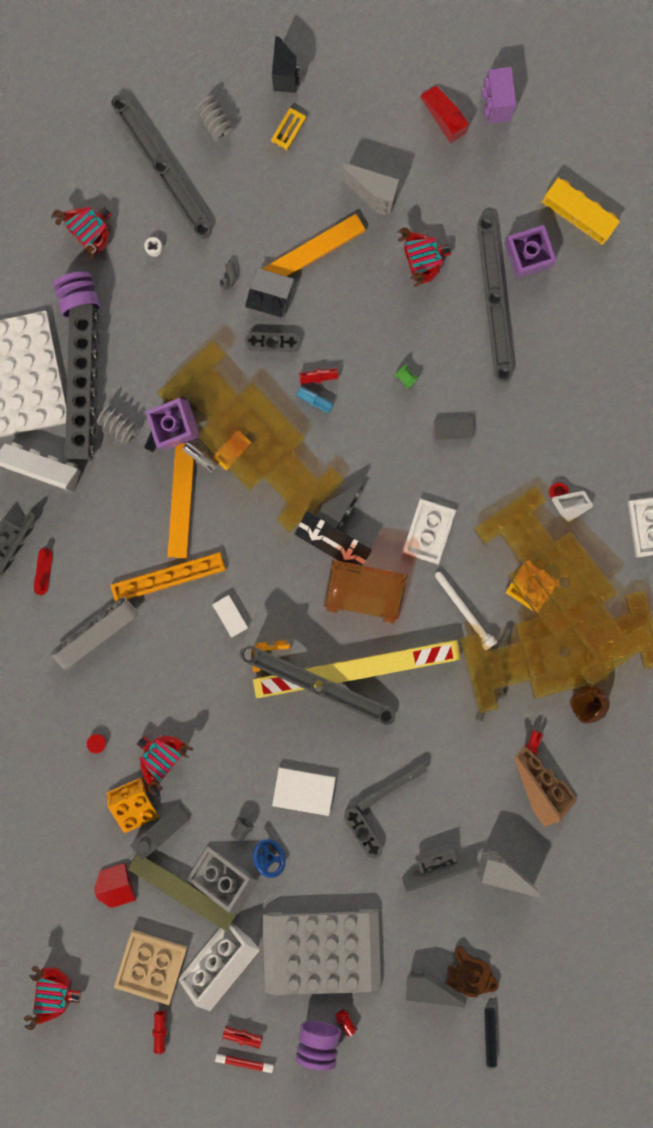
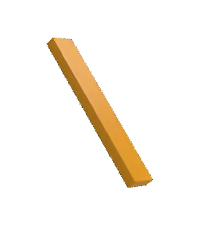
[262,214,366,277]
[167,443,195,558]
[110,552,226,602]

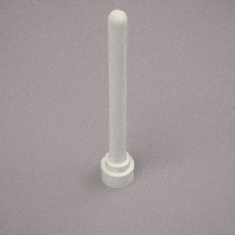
[435,572,498,651]

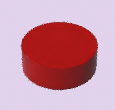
[548,482,569,499]
[86,734,107,754]

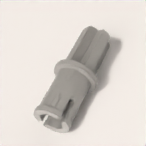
[182,441,219,473]

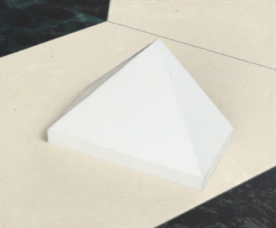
[552,491,593,522]

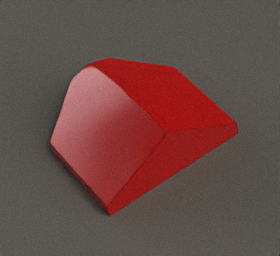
[94,863,136,908]

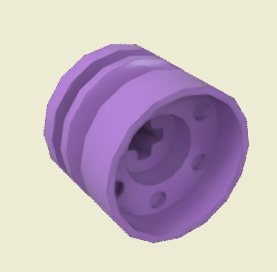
[52,271,101,318]
[296,1021,341,1071]

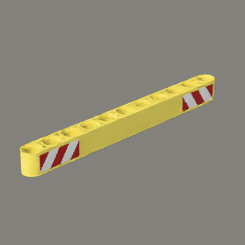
[252,640,461,698]

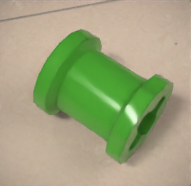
[394,364,419,390]

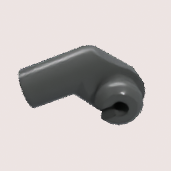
[219,262,237,290]

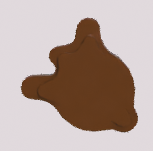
[444,946,499,998]

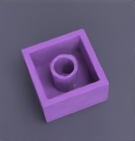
[481,67,516,123]
[504,225,556,279]
[146,398,200,450]

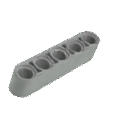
[51,597,138,669]

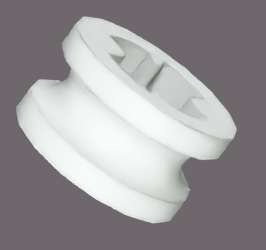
[144,237,163,257]

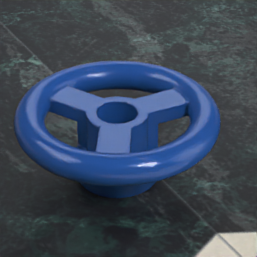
[253,839,286,878]

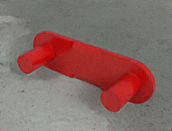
[33,548,53,595]

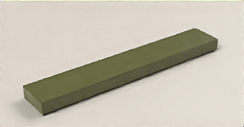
[128,854,236,931]

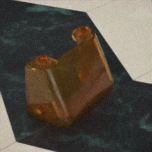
[323,560,408,623]

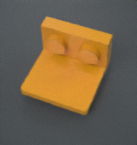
[251,640,291,672]
[106,777,159,833]

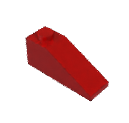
[420,86,469,144]

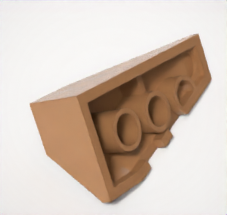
[514,747,577,827]

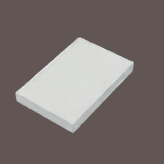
[627,497,653,558]
[402,498,456,565]
[272,767,336,816]

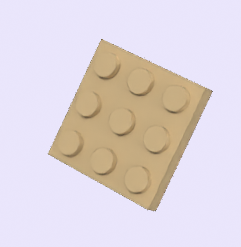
[114,929,187,1005]

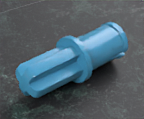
[296,386,333,413]

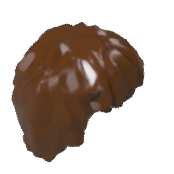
[570,687,610,724]

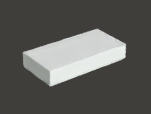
[212,595,248,638]

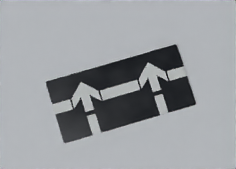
[294,511,372,572]

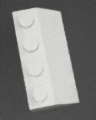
[0,442,81,492]
[178,923,260,1011]

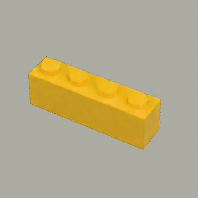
[542,178,620,245]

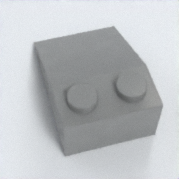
[342,163,399,215]
[187,846,259,914]
[477,850,540,898]

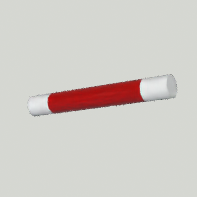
[215,1054,273,1073]

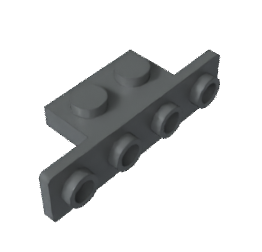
[0,511,36,578]
[402,844,480,892]

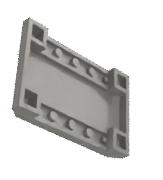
[263,909,381,995]

